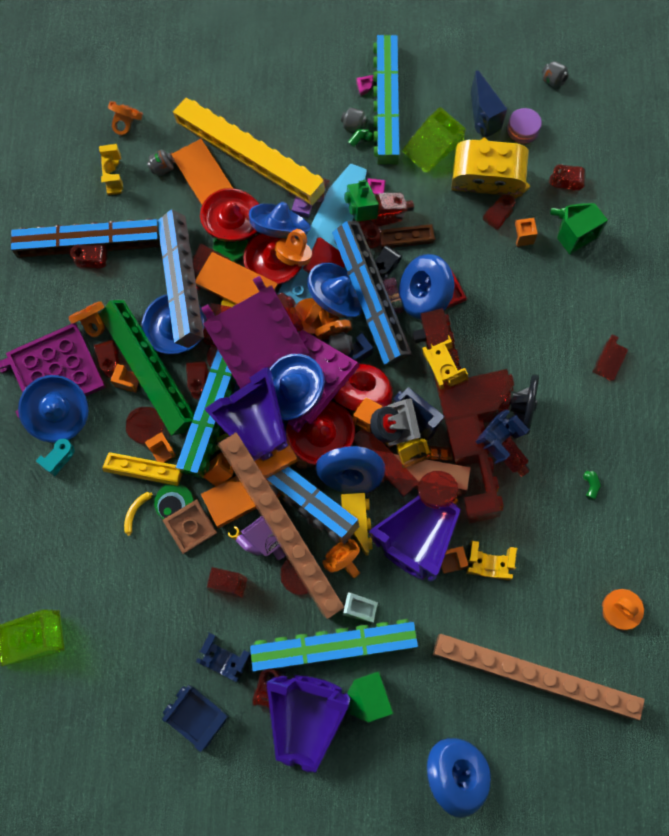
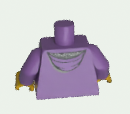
[228,498,286,560]

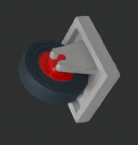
[370,399,421,446]

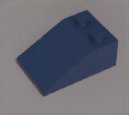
[471,70,507,138]

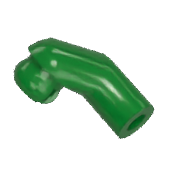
[348,129,373,147]
[583,471,601,501]

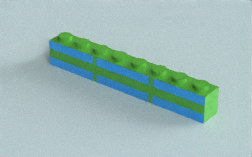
[373,35,399,164]
[250,619,418,672]

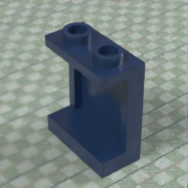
[393,387,445,442]
[162,685,230,752]

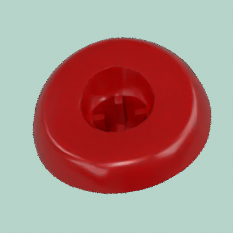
[200,188,259,242]
[244,233,303,285]
[333,364,393,411]
[286,401,355,465]

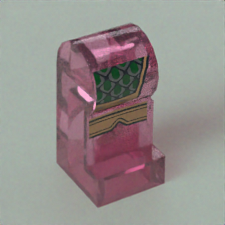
[383,277,403,314]

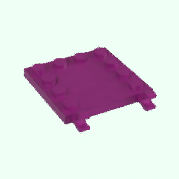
[201,276,310,389]
[0,322,106,418]
[288,329,360,433]

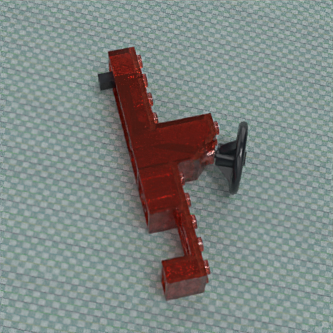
[413,308,539,524]

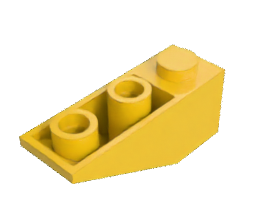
[341,493,372,555]

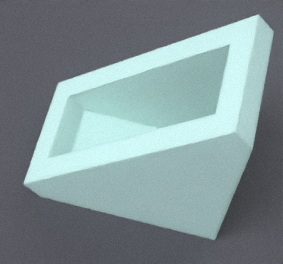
[343,593,378,622]

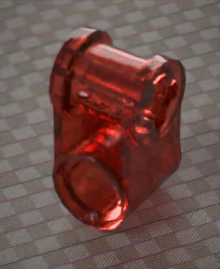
[549,164,585,190]
[482,194,515,230]
[354,220,380,248]
[70,245,107,268]
[94,340,120,378]
[186,361,208,399]
[252,669,281,710]

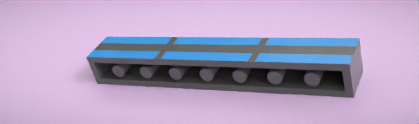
[157,209,204,348]
[332,221,412,365]
[266,467,360,544]

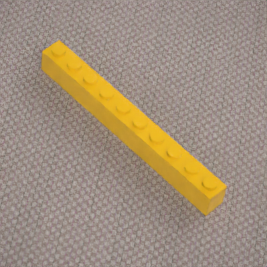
[173,98,325,206]

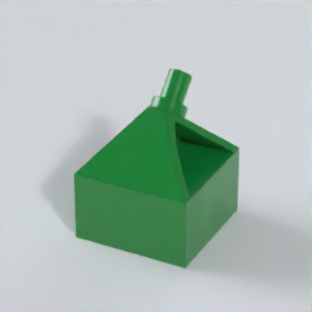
[550,203,608,255]
[345,671,393,722]

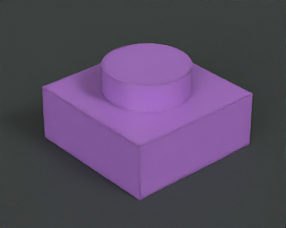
[292,196,312,217]

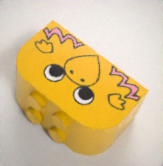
[451,140,529,197]

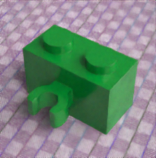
[344,180,379,222]

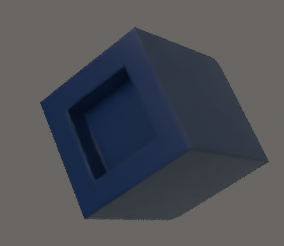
[348,334,373,364]

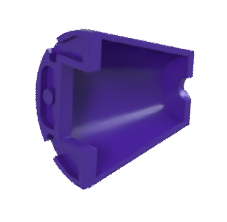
[205,367,289,461]
[369,490,461,581]
[267,675,350,773]

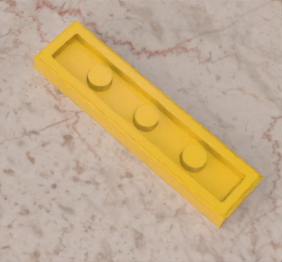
[102,452,183,486]

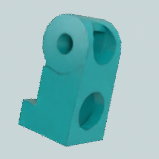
[36,439,75,477]

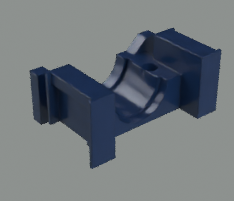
[475,410,530,464]
[196,632,251,682]

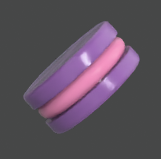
[507,108,542,144]

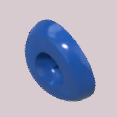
[249,202,311,239]
[399,254,454,320]
[307,263,362,319]
[141,294,207,355]
[270,354,325,420]
[18,375,88,443]
[316,446,385,494]
[427,738,491,818]

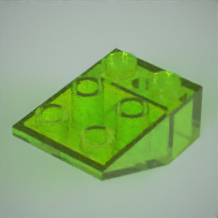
[402,107,466,173]

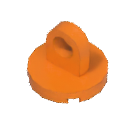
[108,101,143,135]
[275,229,312,266]
[292,298,329,335]
[69,301,105,337]
[315,308,352,340]
[322,539,360,579]
[602,589,644,630]

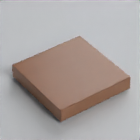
[162,499,217,554]

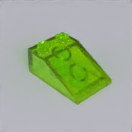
[0,609,65,666]

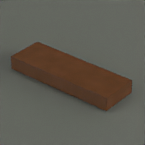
[379,224,435,249]

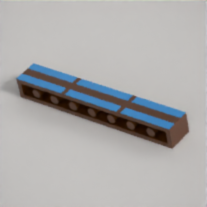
[11,218,161,258]

